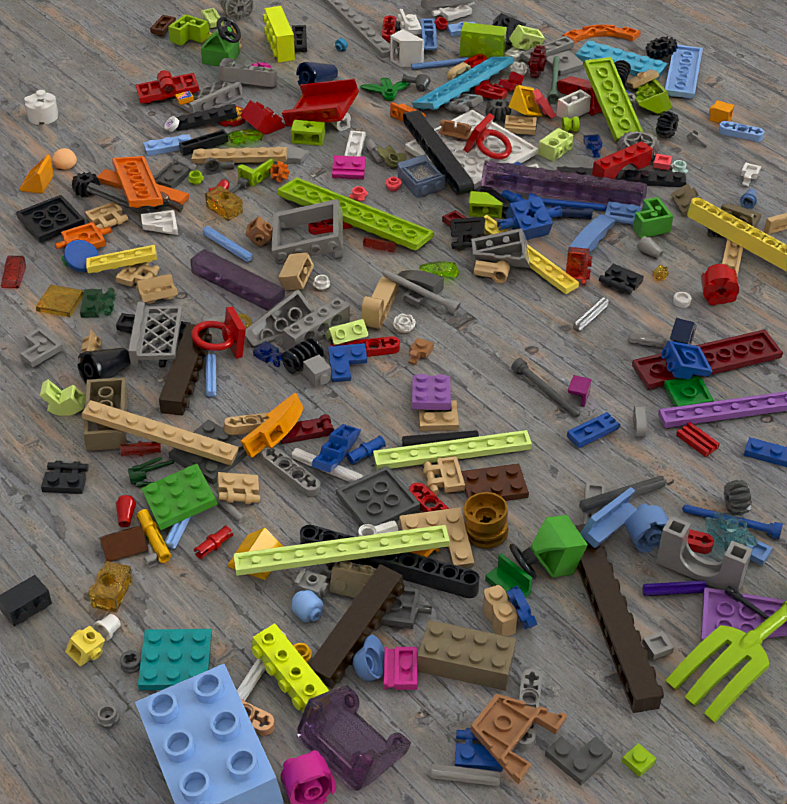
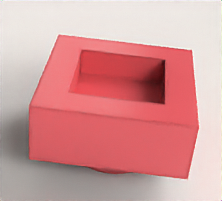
[653,154,672,170]

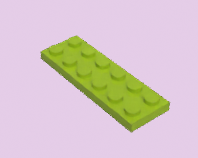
[583,57,644,142]

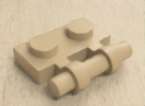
[85,202,128,229]
[116,262,160,290]
[423,456,465,495]
[217,472,260,504]

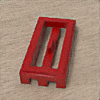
[676,422,720,457]

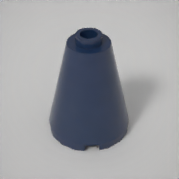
[296,62,338,86]

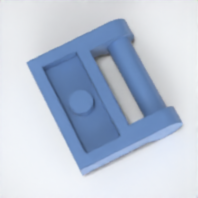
[605,201,641,227]

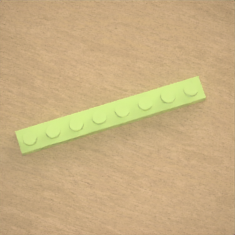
[373,430,532,470]

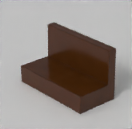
[99,525,148,562]

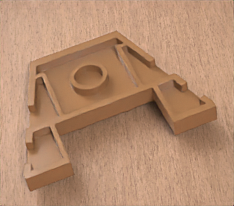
[470,694,568,784]

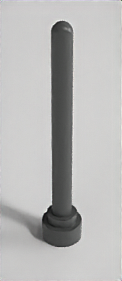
[511,358,580,417]

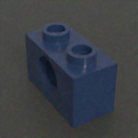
[670,317,697,345]

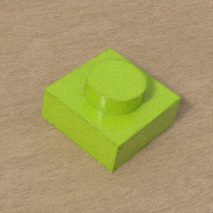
[622,743,657,777]

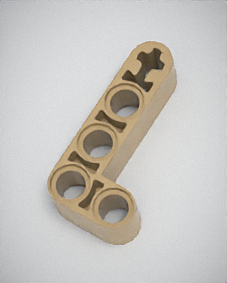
[362,277,399,329]

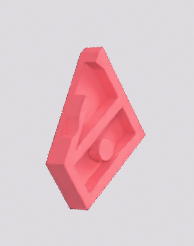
[533,88,556,119]

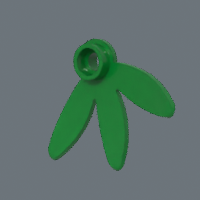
[360,77,411,101]

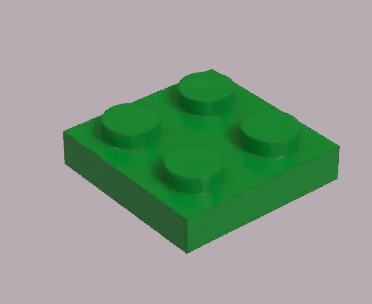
[664,375,714,407]

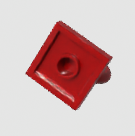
[463,113,512,160]
[191,306,246,358]

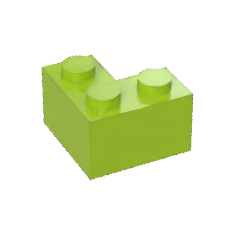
[168,14,210,46]

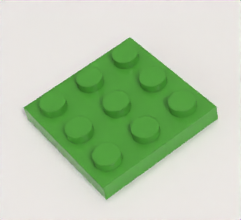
[141,463,218,530]

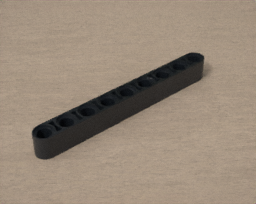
[403,110,474,196]
[300,525,480,598]

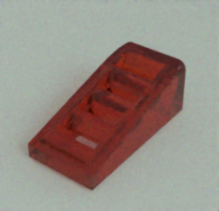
[1,255,26,288]

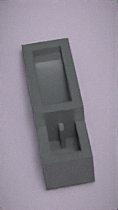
[397,270,444,294]

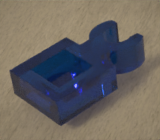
[253,341,283,367]

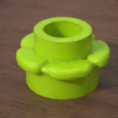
[188,170,204,185]

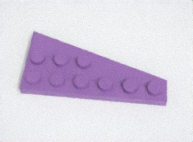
[700,588,787,643]

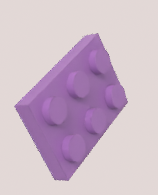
[412,374,451,410]

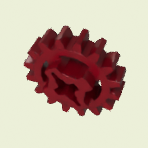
[528,45,547,78]

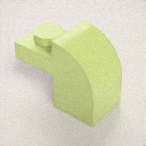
[40,379,86,416]

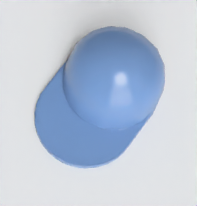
[353,635,385,682]

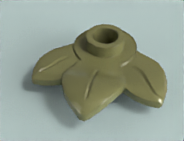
[377,145,407,168]

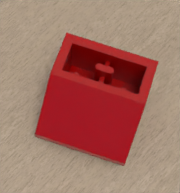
[240,100,286,135]

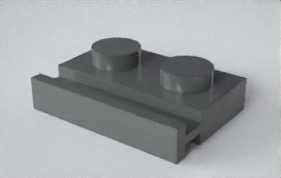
[154,162,190,189]

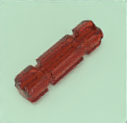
[363,237,396,252]

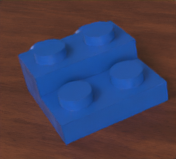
[661,341,713,379]

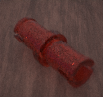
[120,441,161,457]

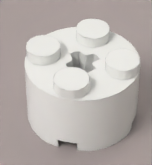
[24,90,58,125]

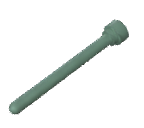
[547,56,560,104]

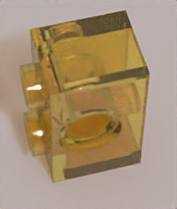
[205,186,243,221]
[88,561,133,613]

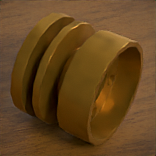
[463,492,509,549]

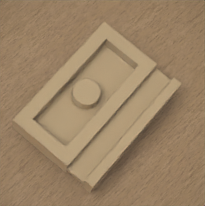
[504,115,537,135]

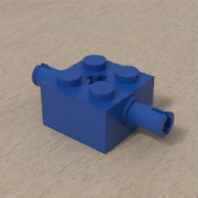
[497,197,562,240]

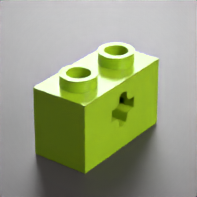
[291,120,325,146]

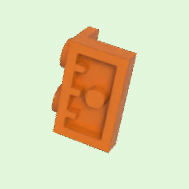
[390,102,425,122]

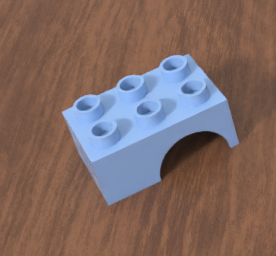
[135,664,284,804]

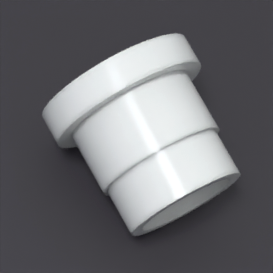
[92,614,121,641]

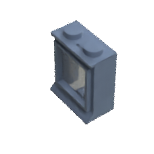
[398,154,445,198]

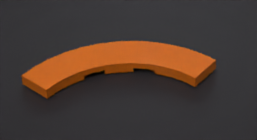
[562,24,641,44]

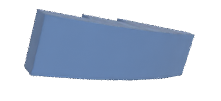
[421,19,437,50]
[568,215,616,256]

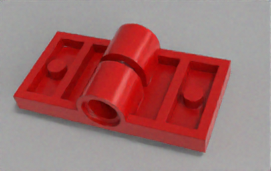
[135,70,200,104]

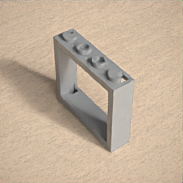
[272,199,343,264]

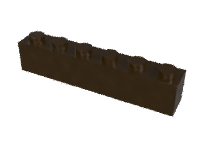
[159,324,212,416]
[308,564,405,689]

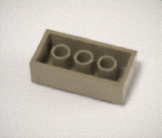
[83,377,128,451]
[417,620,516,691]

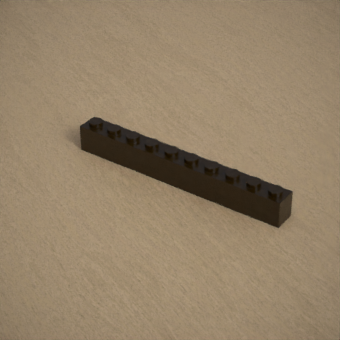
[575,524,664,713]

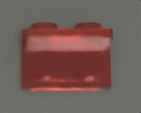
[566,247,593,286]

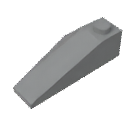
[245,289,314,346]

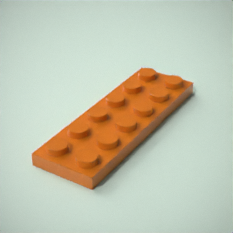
[112,156,163,208]

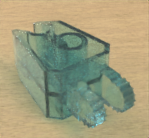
[705,512,758,551]

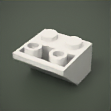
[390,29,424,67]

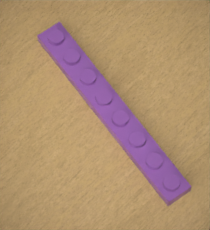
[658,391,787,428]

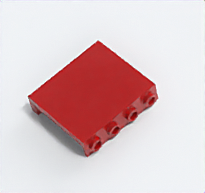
[282,78,359,126]

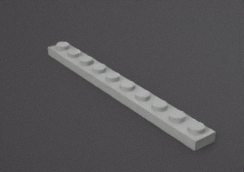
[323,0,390,58]

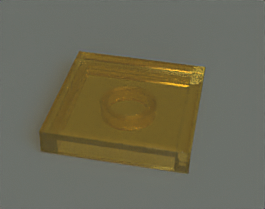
[36,284,84,317]

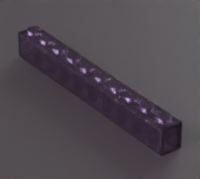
[481,160,647,209]

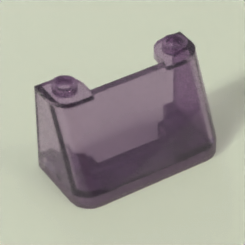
[297,685,411,791]

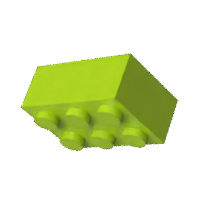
[460,22,507,59]

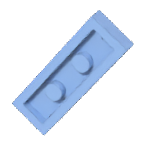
[143,134,191,156]

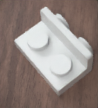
[397,9,422,35]

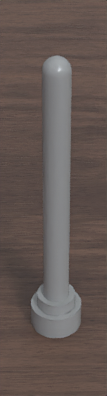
[382,270,461,315]

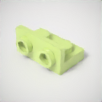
[325,319,369,346]

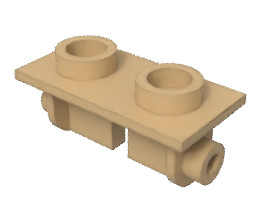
[78,330,102,363]

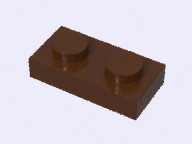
[150,15,176,36]

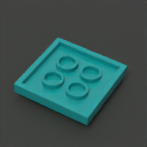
[138,629,212,691]

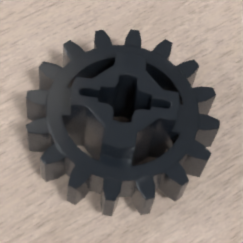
[645,36,678,59]

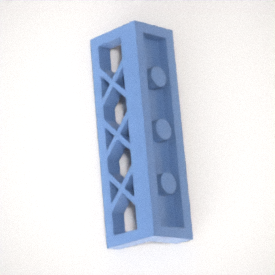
[580,487,637,548]

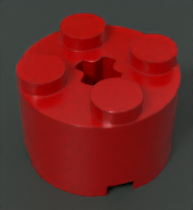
[701,264,739,305]

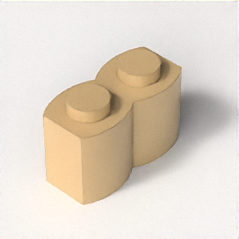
[483,585,517,636]

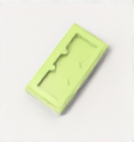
[201,8,224,28]

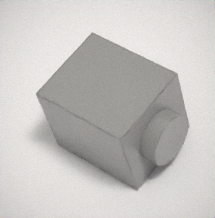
[303,355,331,388]

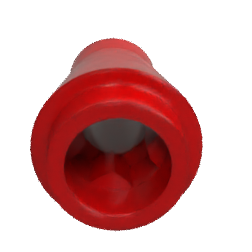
[115,495,136,527]

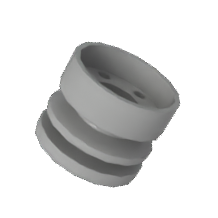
[218,0,254,21]

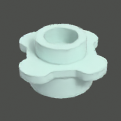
[671,160,688,174]

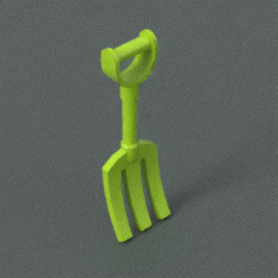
[665,600,787,723]

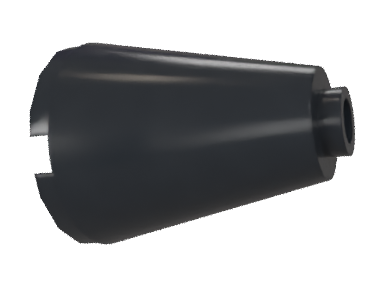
[77,348,131,383]

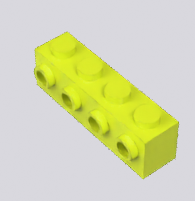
[251,623,329,716]

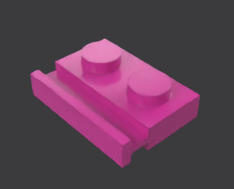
[332,155,366,179]
[384,647,417,690]

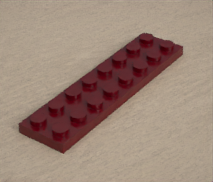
[632,329,783,390]

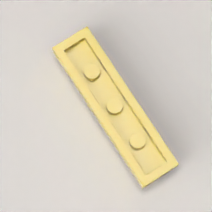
[86,245,157,273]

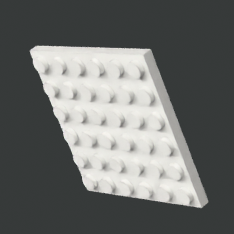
[405,110,538,189]

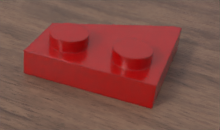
[474,79,508,100]

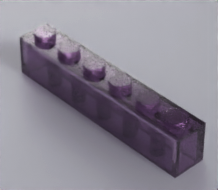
[190,249,285,311]

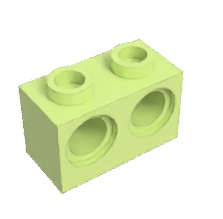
[509,25,545,51]
[538,128,573,161]

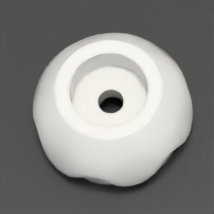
[510,62,528,76]
[393,313,416,333]

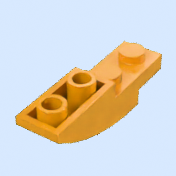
[240,393,304,458]

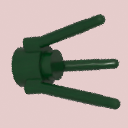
[128,457,174,487]

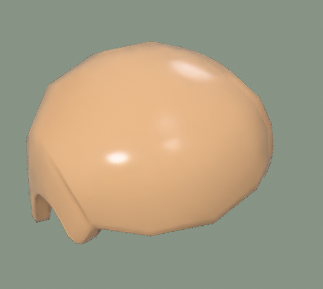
[52,148,77,170]

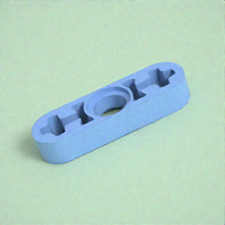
[719,121,765,142]

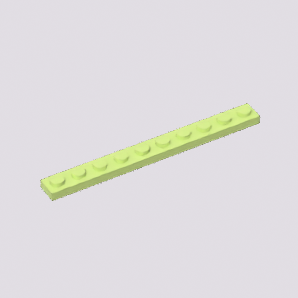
[234,525,450,576]

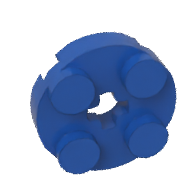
[507,585,538,629]

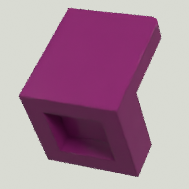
[568,375,592,407]

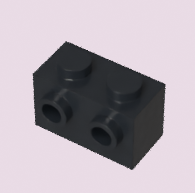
[0,575,52,626]

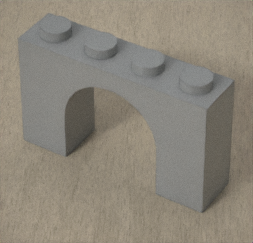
[656,516,753,592]

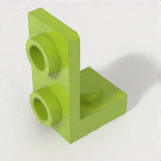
[238,159,274,187]

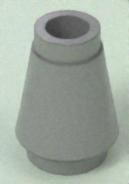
[637,236,664,259]

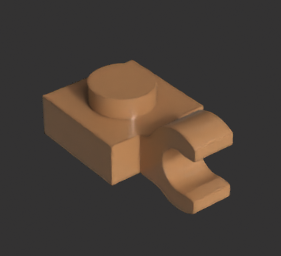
[408,338,434,365]

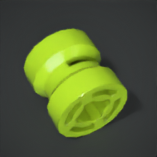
[561,116,580,132]

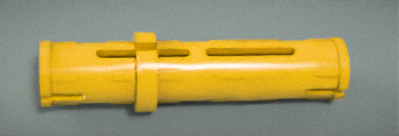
[136,509,172,563]

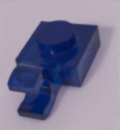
[583,134,603,157]

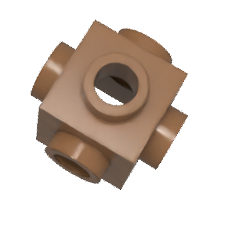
[245,216,273,247]

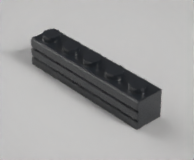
[179,129,228,156]

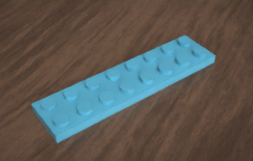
[412,57,514,110]

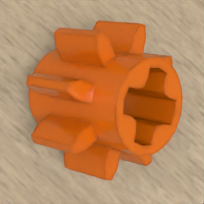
[269,161,290,182]

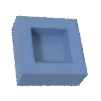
[748,538,773,566]

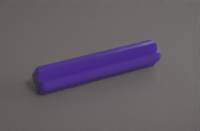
[642,581,707,596]

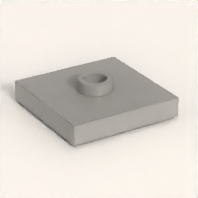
[546,50,584,76]

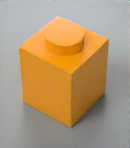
[709,100,735,123]

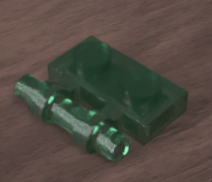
[80,288,116,318]

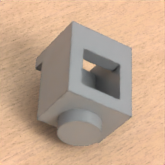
[294,567,329,599]

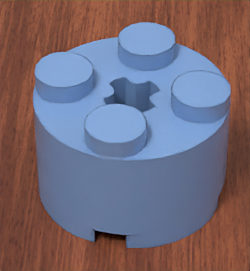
[624,503,669,553]

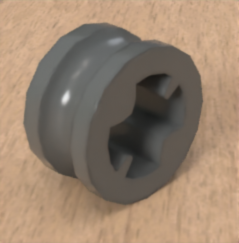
[120,650,141,674]

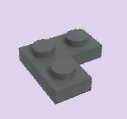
[545,736,613,785]

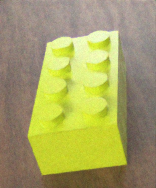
[263,6,295,63]

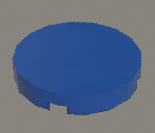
[64,240,99,272]

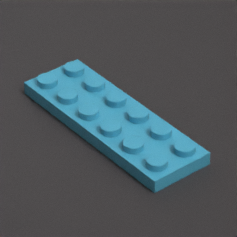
[576,41,668,80]

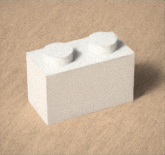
[557,89,591,118]

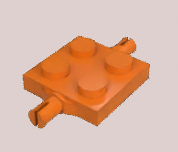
[55,222,112,250]

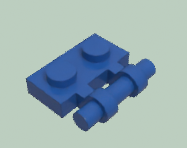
[455,728,503,772]

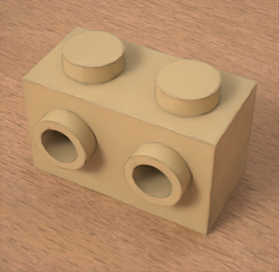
[278,252,314,291]

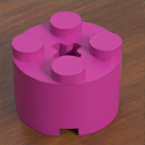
[280,750,336,804]

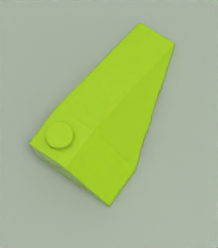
[635,79,672,114]

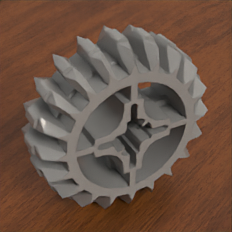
[617,131,660,162]

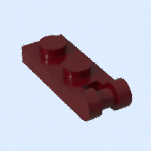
[280,414,334,444]

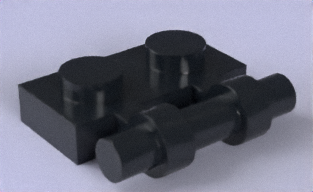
[451,217,486,250]
[599,263,644,294]
[41,460,89,494]

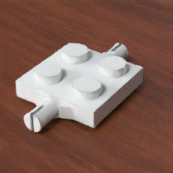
[431,2,475,21]

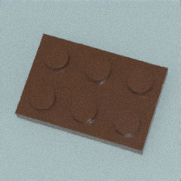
[461,463,529,501]

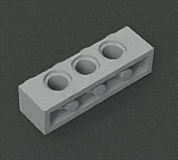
[283,297,350,350]

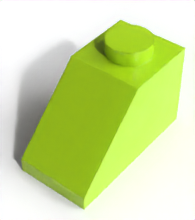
[469,191,503,219]

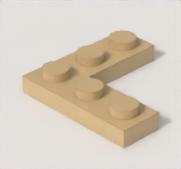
[399,507,474,568]

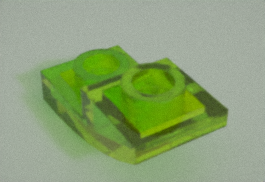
[228,129,263,145]
[419,261,459,278]

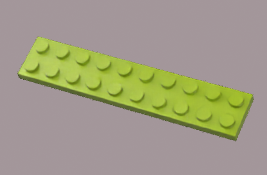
[277,177,434,251]

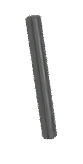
[579,475,667,512]

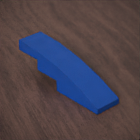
[311,424,361,473]

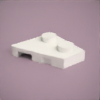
[141,210,178,235]

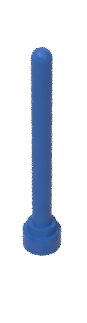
[528,193,607,211]
[682,505,783,540]

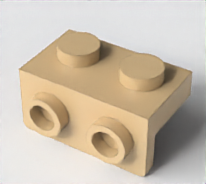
[137,274,178,304]

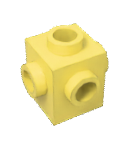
[65,626,105,667]

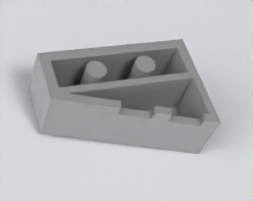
[471,228,530,268]

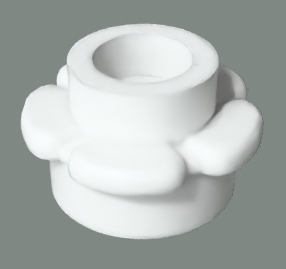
[313,275,330,291]

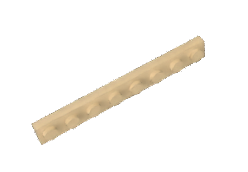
[82,400,239,465]

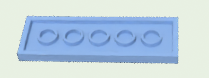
[665,45,703,99]

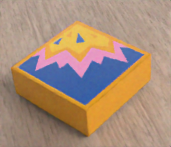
[175,91,194,105]

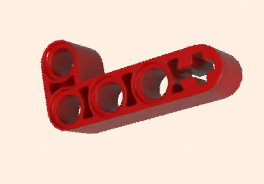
[557,76,602,116]

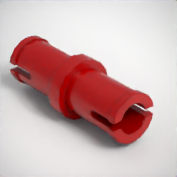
[194,525,233,559]

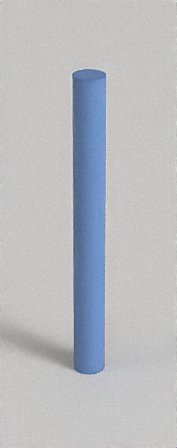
[411,57,468,70]

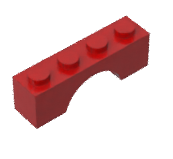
[591,141,653,185]

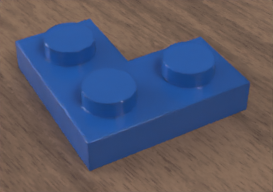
[328,343,367,382]

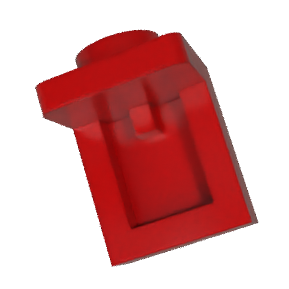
[498,71,524,92]

